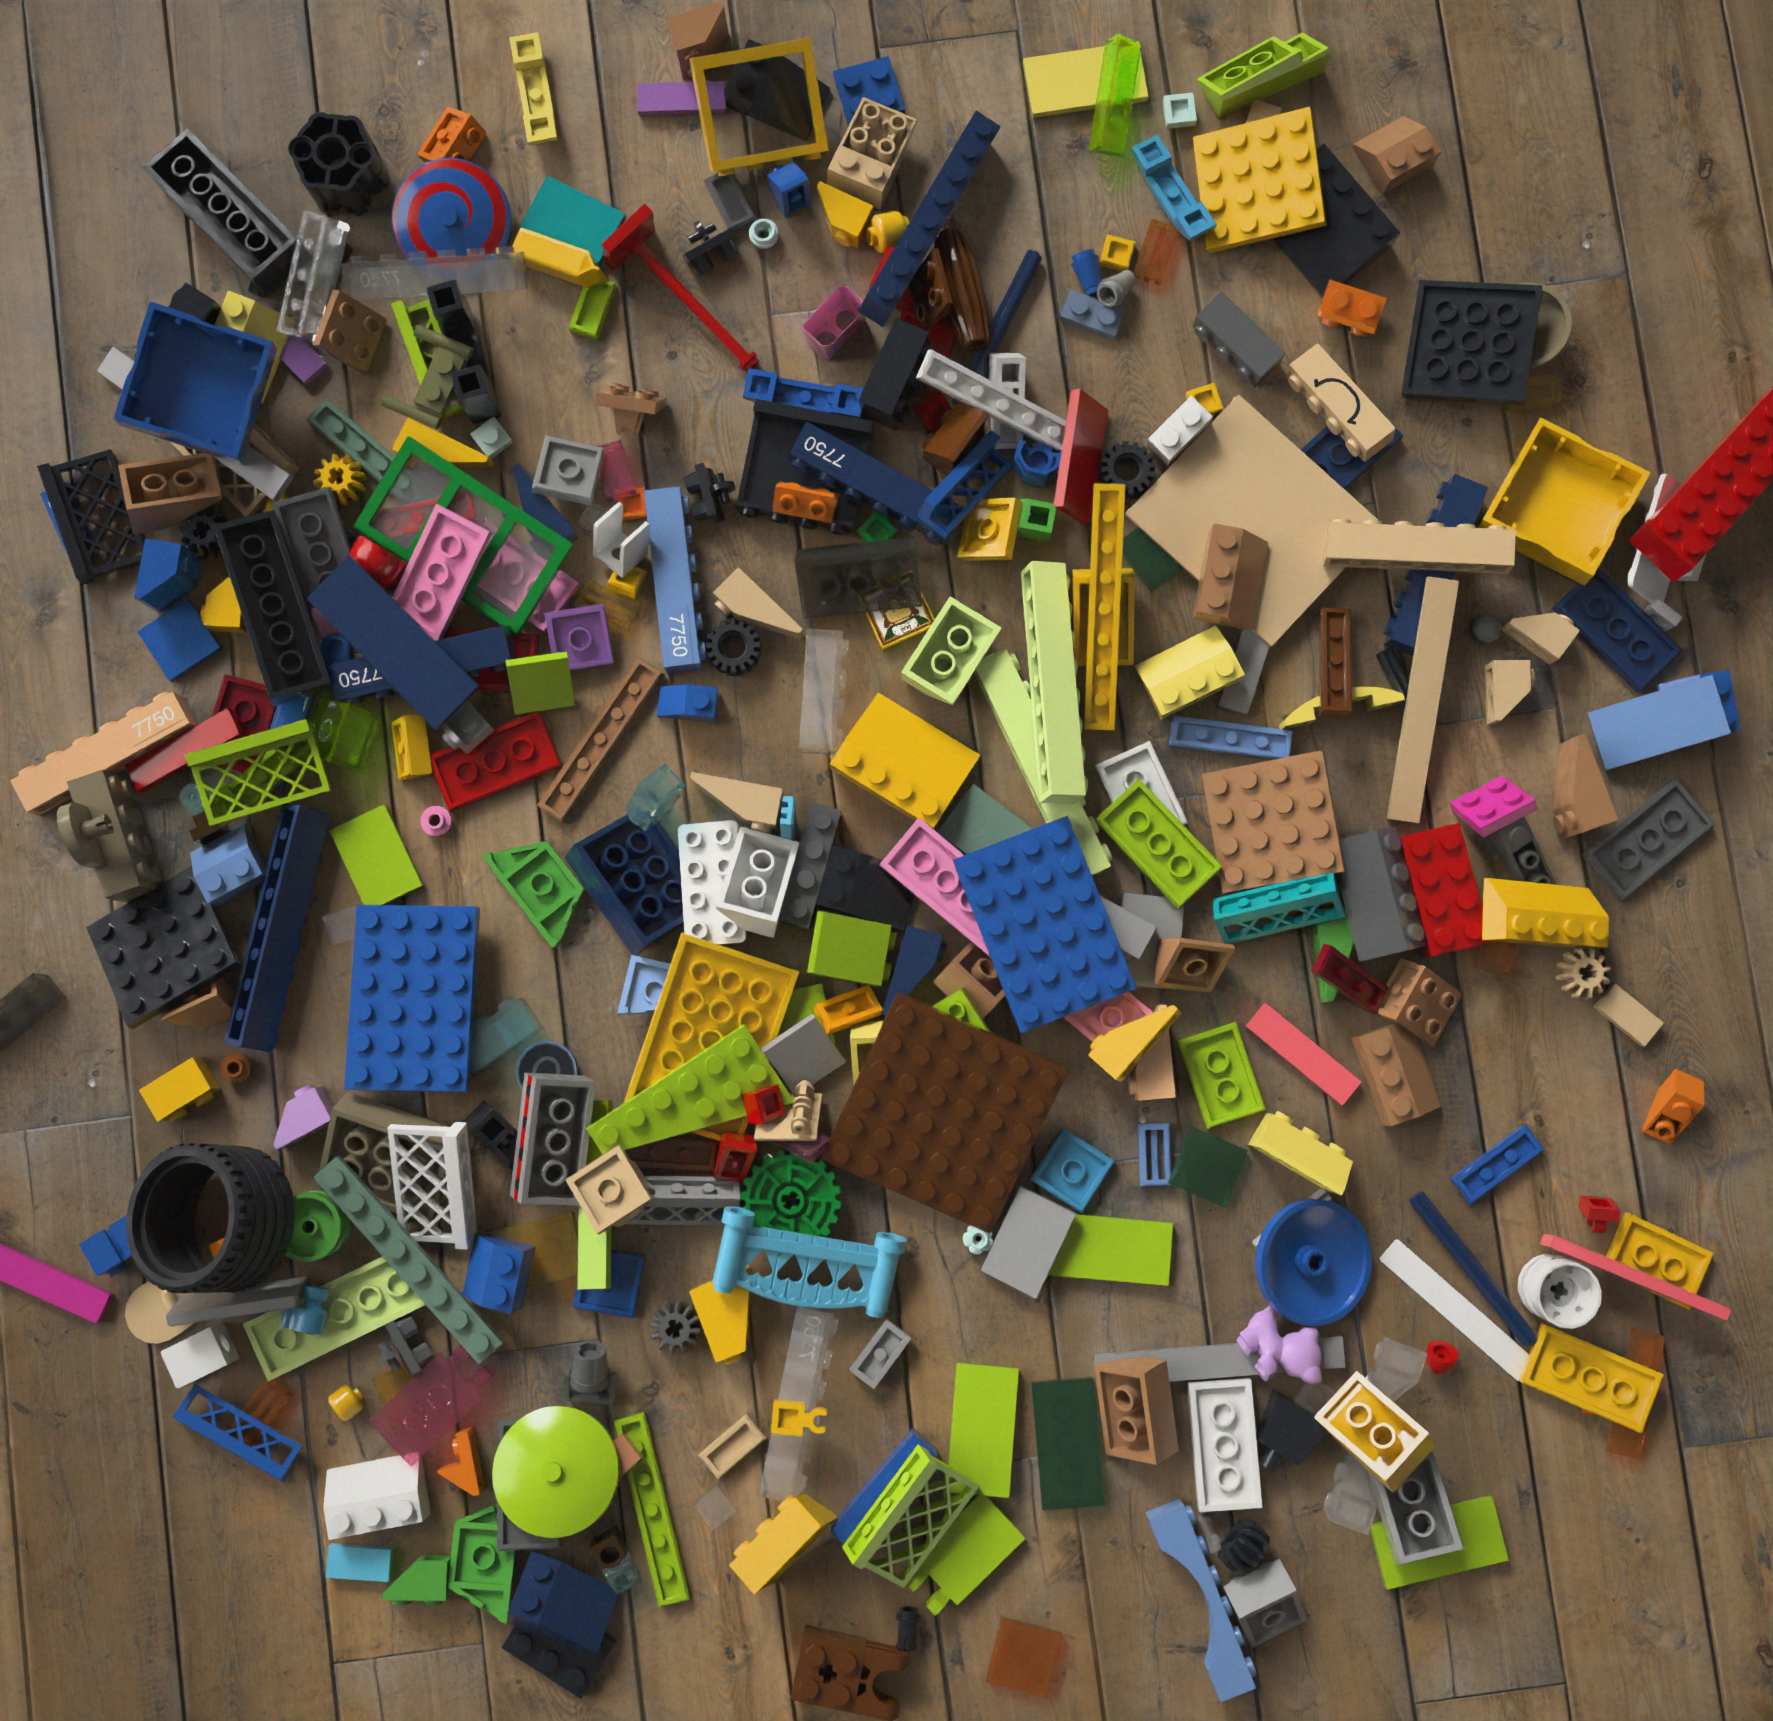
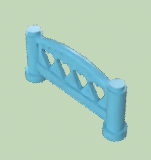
[713,1206,907,1318]

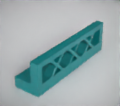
[1213,872,1345,944]

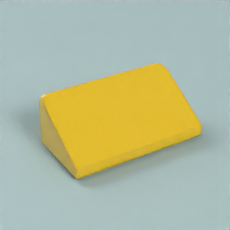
[391,715,432,781]

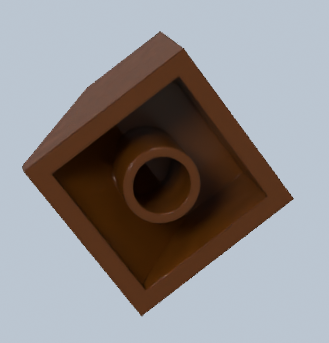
[922,403,989,476]

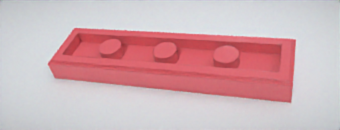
[1245,1003,1361,1106]

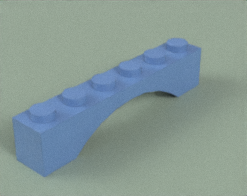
[1145,1498,1257,1702]

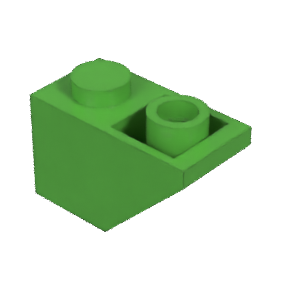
[1016,498,1056,542]
[382,1554,453,1606]

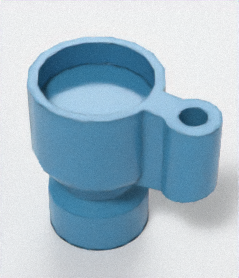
[280,1285,329,1334]

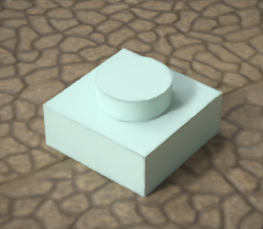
[1162,93,1197,129]
[470,416,513,459]

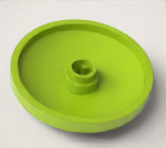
[492,1406,620,1538]

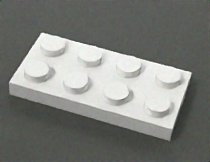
[1187,1378,1262,1512]

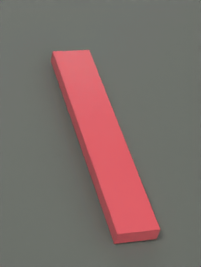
[1540,1234,1731,1321]

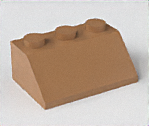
[1192,523,1268,631]
[1351,1023,1441,1126]
[1094,1356,1179,1465]

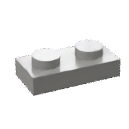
[849,1318,912,1389]

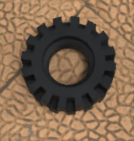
[1099,441,1156,500]
[706,618,761,676]

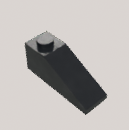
[462,1100,517,1171]

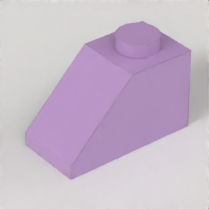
[273,1084,333,1150]

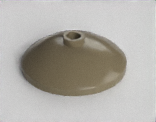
[1518,282,1572,369]

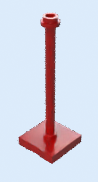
[601,203,760,373]

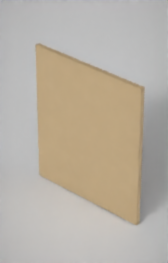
[1125,394,1379,647]

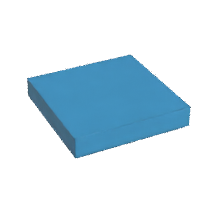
[1029,1127,1115,1213]

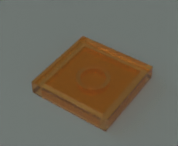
[985,1616,1063,1698]

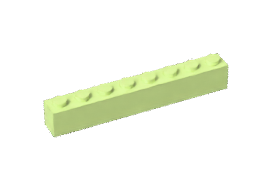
[1021,561,1088,804]
[974,647,1113,876]

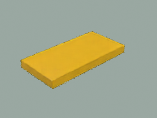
[1519,1323,1664,1434]

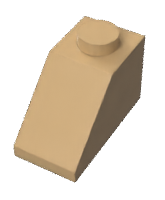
[1501,613,1580,665]
[1485,660,1535,725]

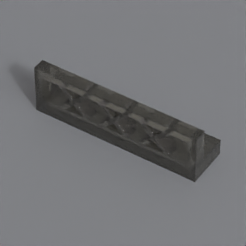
[0,973,67,1052]

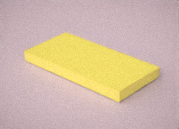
[1023,41,1148,118]

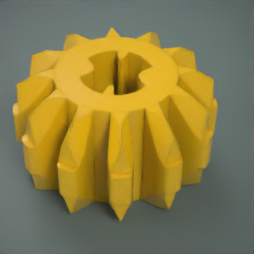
[313,454,366,506]

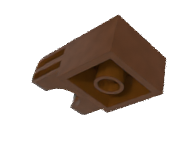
[790,1625,911,1721]

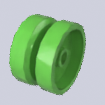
[285,1190,352,1262]

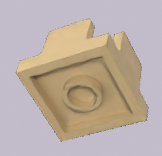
[566,1145,653,1234]

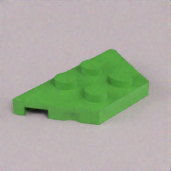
[482,841,586,949]
[447,1504,517,1623]

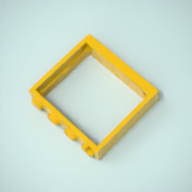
[689,38,829,176]

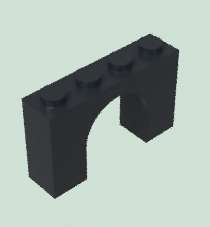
[426,279,502,424]

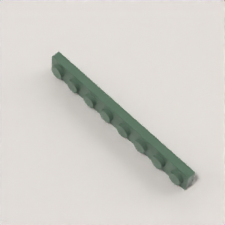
[313,1155,504,1364]

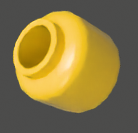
[866,211,910,254]

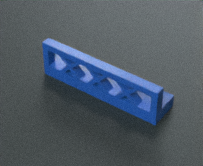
[917,430,1013,539]
[173,1384,303,1483]

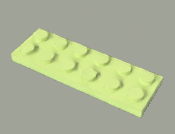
[243,1256,425,1381]

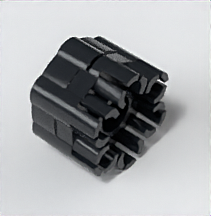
[288,112,389,216]

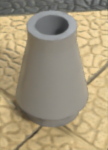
[1097,270,1136,307]

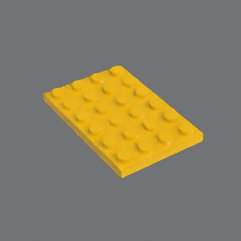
[623,932,799,1141]

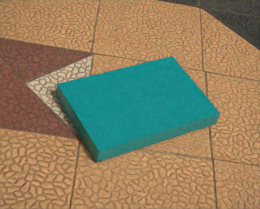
[520,176,626,267]

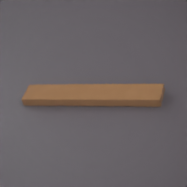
[537,656,664,823]

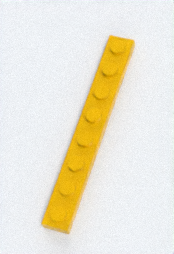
[1084,483,1125,730]

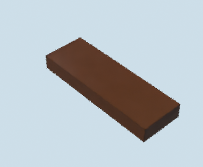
[624,1137,718,1172]

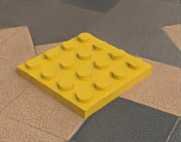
[1193,107,1327,253]

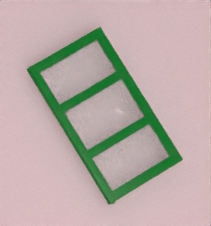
[353,436,575,636]

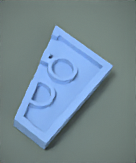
[617,955,670,1016]

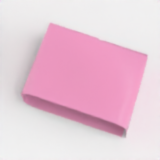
[802,286,866,361]

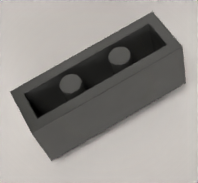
[1192,292,1286,387]

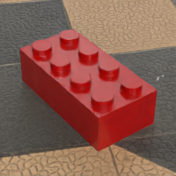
[1399,823,1491,958]

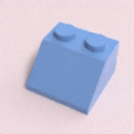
[190,824,267,906]

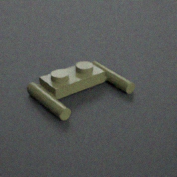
[381,325,474,429]

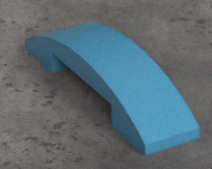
[1131,134,1217,241]

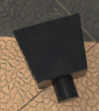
[1256,1390,1327,1473]

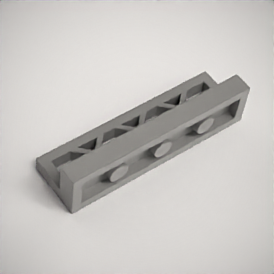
[625,1176,740,1226]

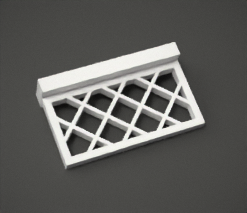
[387,1122,477,1250]

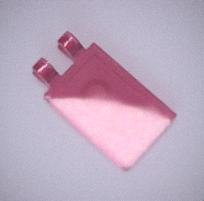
[368,1345,493,1467]

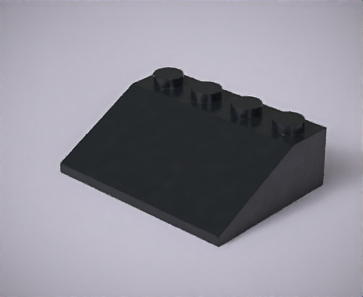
[1272,144,1400,298]

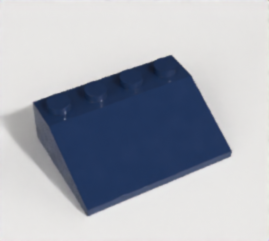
[565,803,684,956]

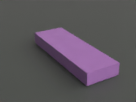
[637,81,726,116]
[263,301,328,386]

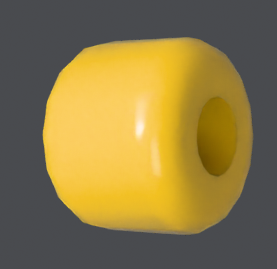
[328,1385,364,1421]

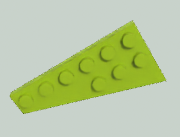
[586,1024,794,1155]

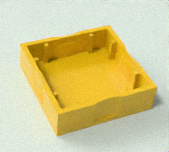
[1478,417,1651,586]

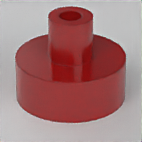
[1424,1341,1459,1374]

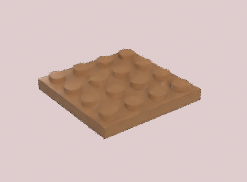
[1202,750,1346,893]

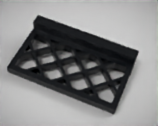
[37,449,145,585]

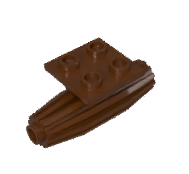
[909,228,991,352]

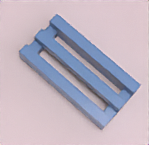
[1137,1123,1172,1186]

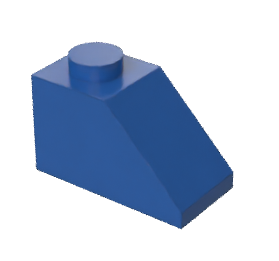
[767,162,811,217]
[657,684,720,723]

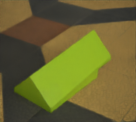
[1197,32,1330,118]

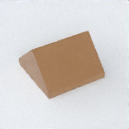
[1154,938,1235,993]

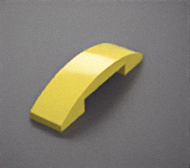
[510,32,558,145]
[1279,687,1405,730]

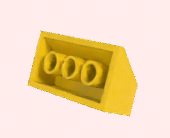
[1482,878,1609,949]

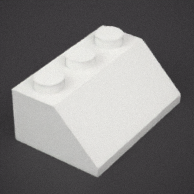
[716,826,800,938]
[324,1451,431,1540]

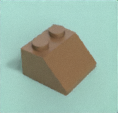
[666,0,729,79]
[1352,116,1442,195]
[933,942,1005,1019]

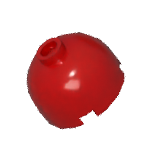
[349,535,408,591]

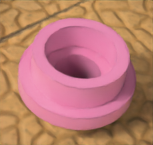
[421,806,452,836]

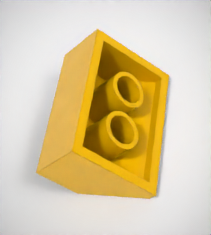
[729,1493,838,1595]

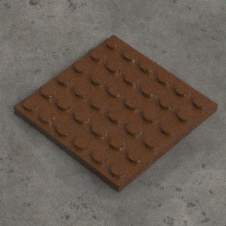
[821,991,1069,1233]

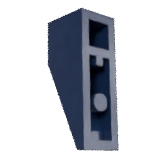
[513,463,579,558]
[882,925,947,1016]

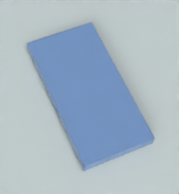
[1588,675,1731,770]

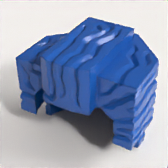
[1013,440,1062,489]

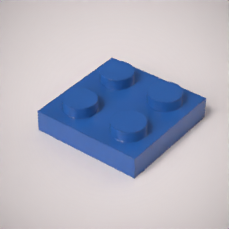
[833,56,905,126]

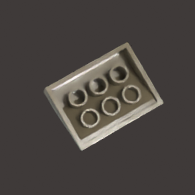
[316,1092,449,1221]

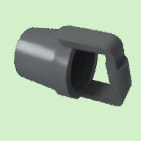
[564,1340,616,1405]

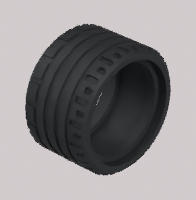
[126,1143,295,1293]

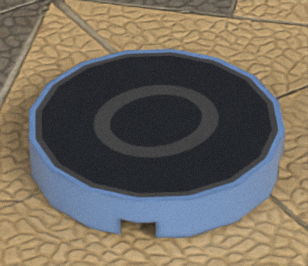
[516,1041,579,1089]

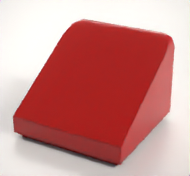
[742,1084,786,1124]

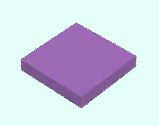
[544,603,615,671]

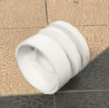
[1517,1253,1602,1329]

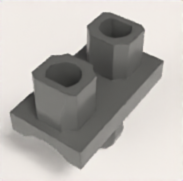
[376,1317,433,1376]

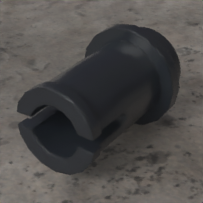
[896,1606,921,1651]

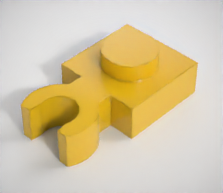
[771,1399,827,1436]

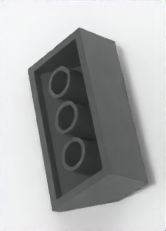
[1337,827,1427,962]

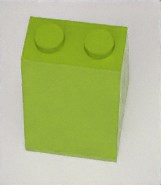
[807,911,897,987]

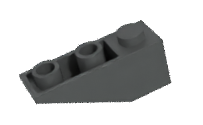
[1487,816,1557,885]

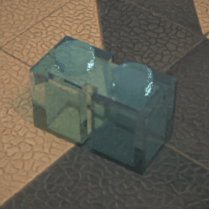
[625,763,686,832]

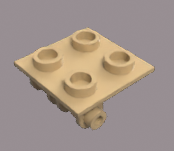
[754,1080,822,1141]

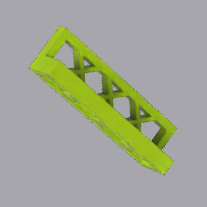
[391,300,465,420]

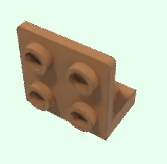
[1376,958,1462,1046]

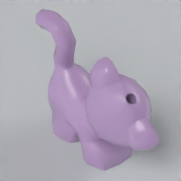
[1236,1305,1322,1385]

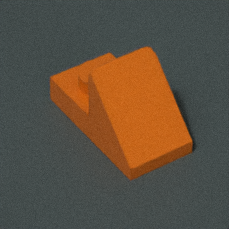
[437,1426,486,1496]

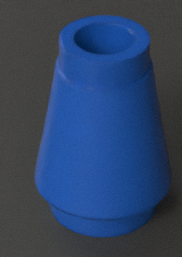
[1071,249,1102,296]

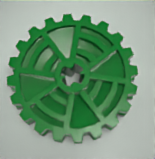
[740,1148,842,1237]

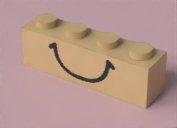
[1288,343,1396,462]

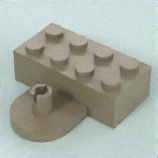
[57,770,162,903]

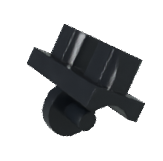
[683,220,738,275]
[683,463,736,523]

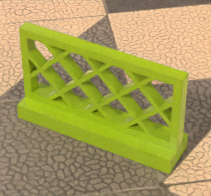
[185,719,332,826]
[842,1444,979,1588]

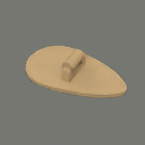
[125,1282,194,1344]

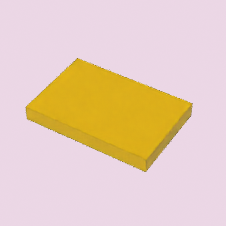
[1606,1212,1714,1310]

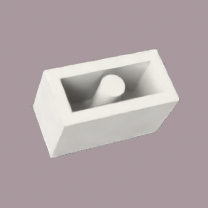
[1147,396,1213,466]

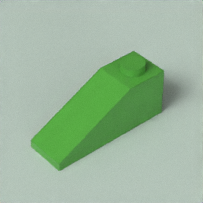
[1311,907,1354,1003]

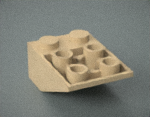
[827,97,917,211]

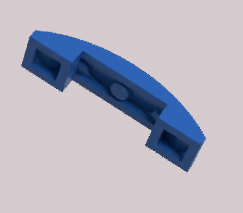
[743,368,864,418]

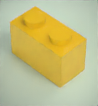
[139,1057,221,1123]

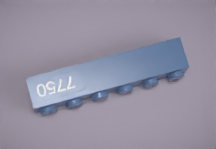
[644,486,707,673]

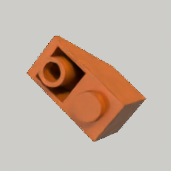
[1642,1068,1705,1145]

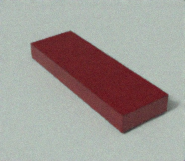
[1311,944,1388,1014]

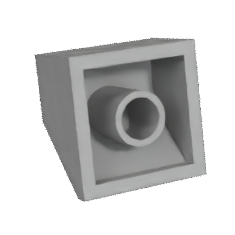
[1223,1559,1308,1648]

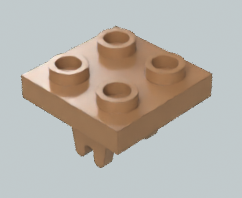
[312,290,387,373]
[595,383,667,437]

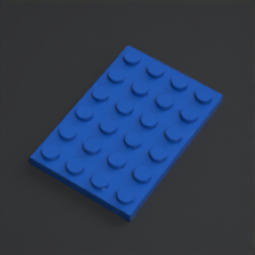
[952,815,1136,1034]
[344,905,480,1092]

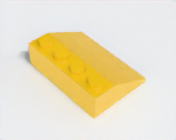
[830,692,981,830]

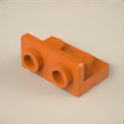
[417,106,486,163]
[1317,279,1387,338]
[773,482,839,523]

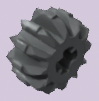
[649,1300,703,1355]

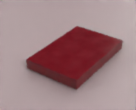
[211,674,278,773]

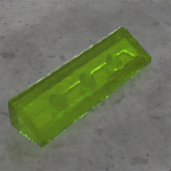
[1089,33,1141,157]

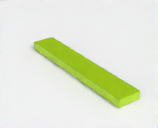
[577,1100,613,1290]
[614,1411,691,1608]

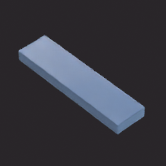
[1168,715,1293,760]

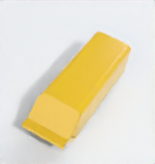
[510,228,608,287]

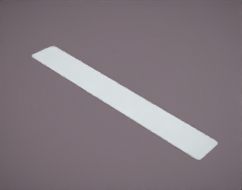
[1380,1239,1529,1381]

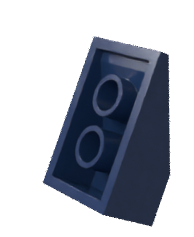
[507,1551,620,1654]

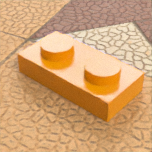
[813,985,883,1035]

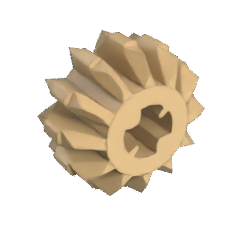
[1555,947,1611,999]

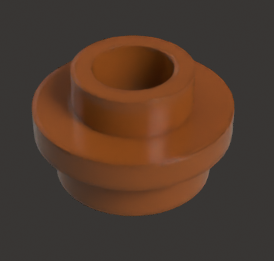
[220,1053,252,1083]

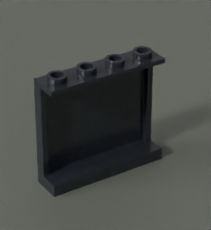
[734,399,874,535]

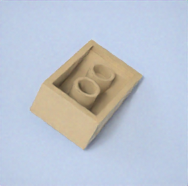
[690,772,785,834]

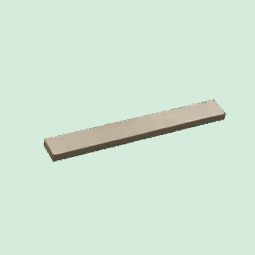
[1387,577,1459,823]

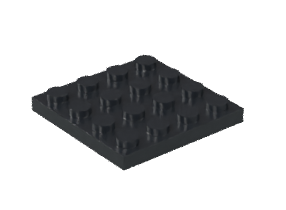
[1401,280,1543,405]
[86,866,241,1029]

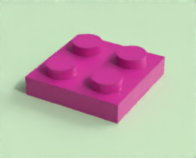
[1450,776,1538,838]

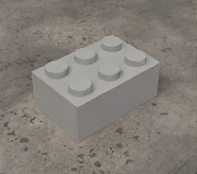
[1367,1451,1463,1564]

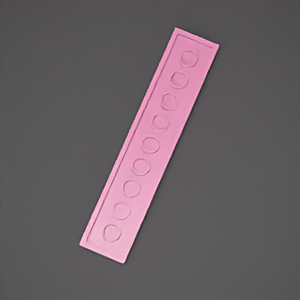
[879,818,1153,1043]

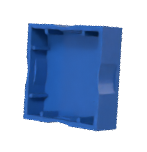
[113,301,277,465]

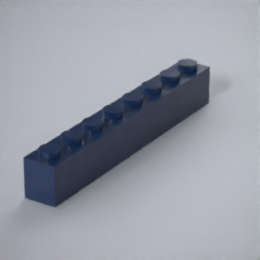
[858,110,1001,327]
[224,804,330,1053]

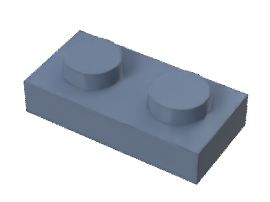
[1059,289,1126,340]

